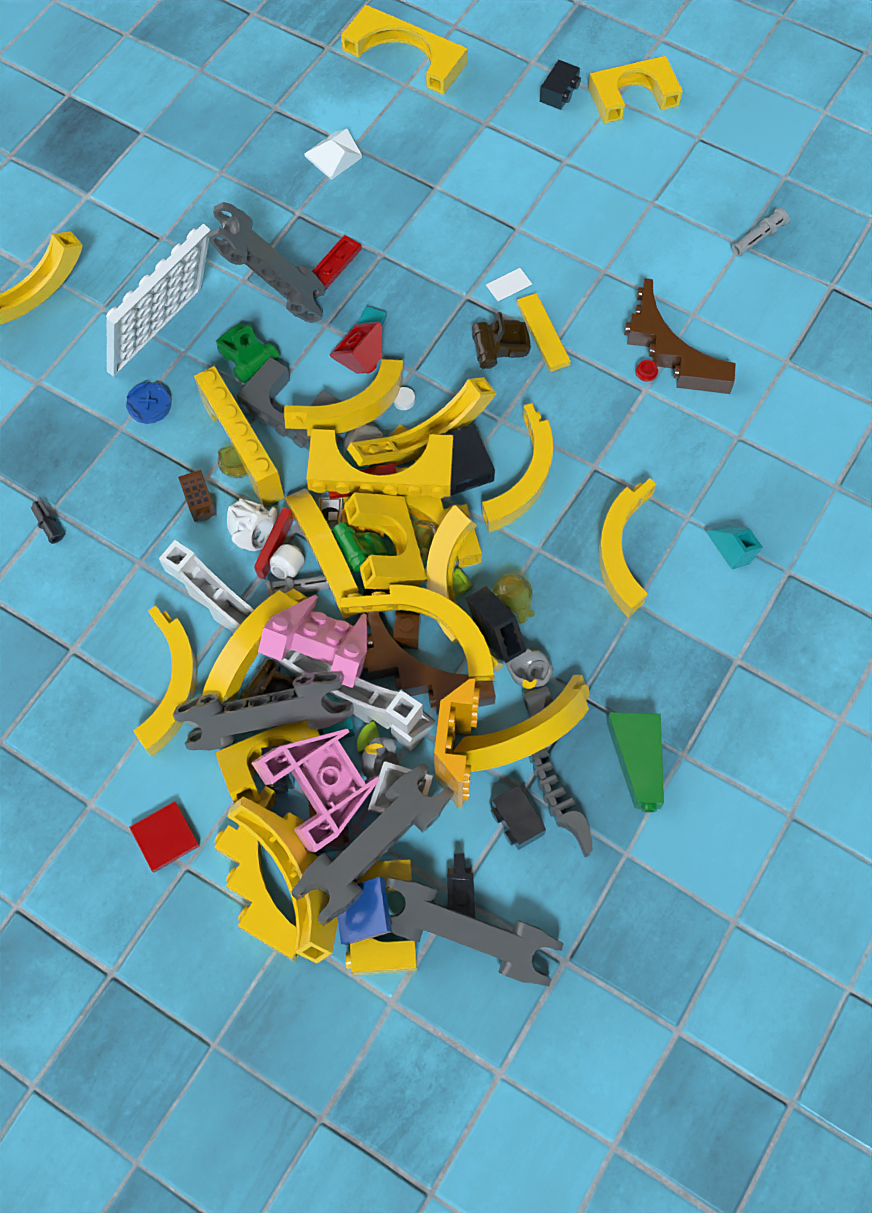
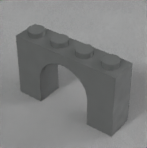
[237,357,342,450]

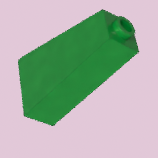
[607,712,664,813]

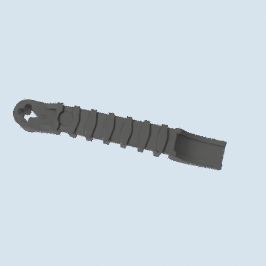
[522,686,593,857]

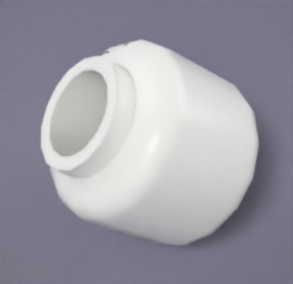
[269,544,305,579]

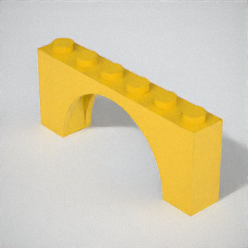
[341,5,467,95]
[194,366,284,508]
[306,429,453,498]

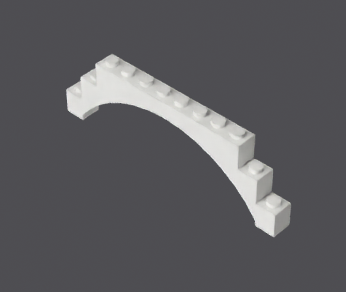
[159,540,423,735]

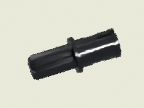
[31,501,64,544]

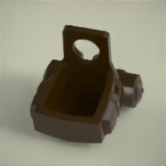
[472,312,531,369]
[238,658,296,700]

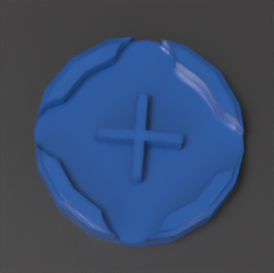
[126,382,171,424]

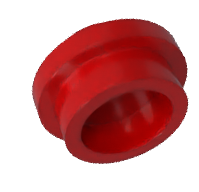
[636,360,658,382]

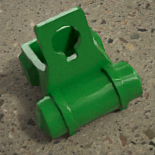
[216,323,280,384]
[332,522,390,573]

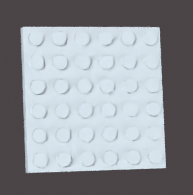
[106,224,211,377]

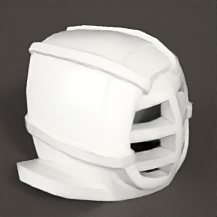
[227,498,278,551]

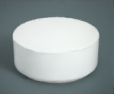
[393,387,415,410]

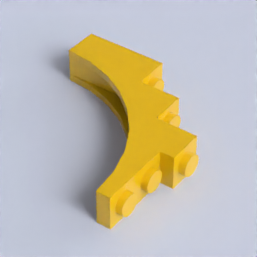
[343,467,482,568]
[214,786,299,962]
[227,796,338,964]

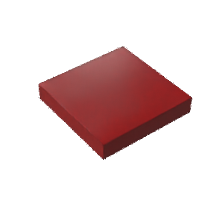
[129,801,200,873]

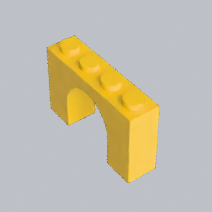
[588,56,683,124]
[344,492,427,590]
[215,720,320,804]
[346,859,417,976]

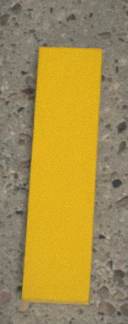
[516,293,571,372]

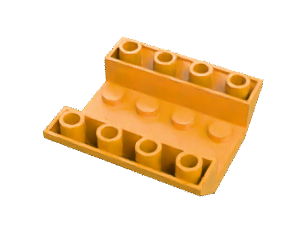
[434,679,480,808]

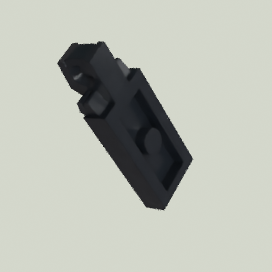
[447,853,475,918]

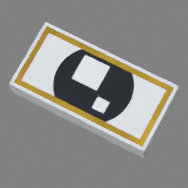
[319,497,343,538]

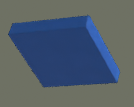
[338,877,392,945]

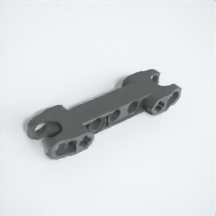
[209,202,325,323]
[173,672,354,751]
[291,763,454,926]
[386,877,564,987]

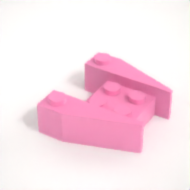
[258,595,367,688]
[252,729,380,852]

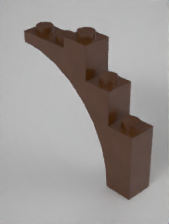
[624,278,736,394]
[362,611,496,715]

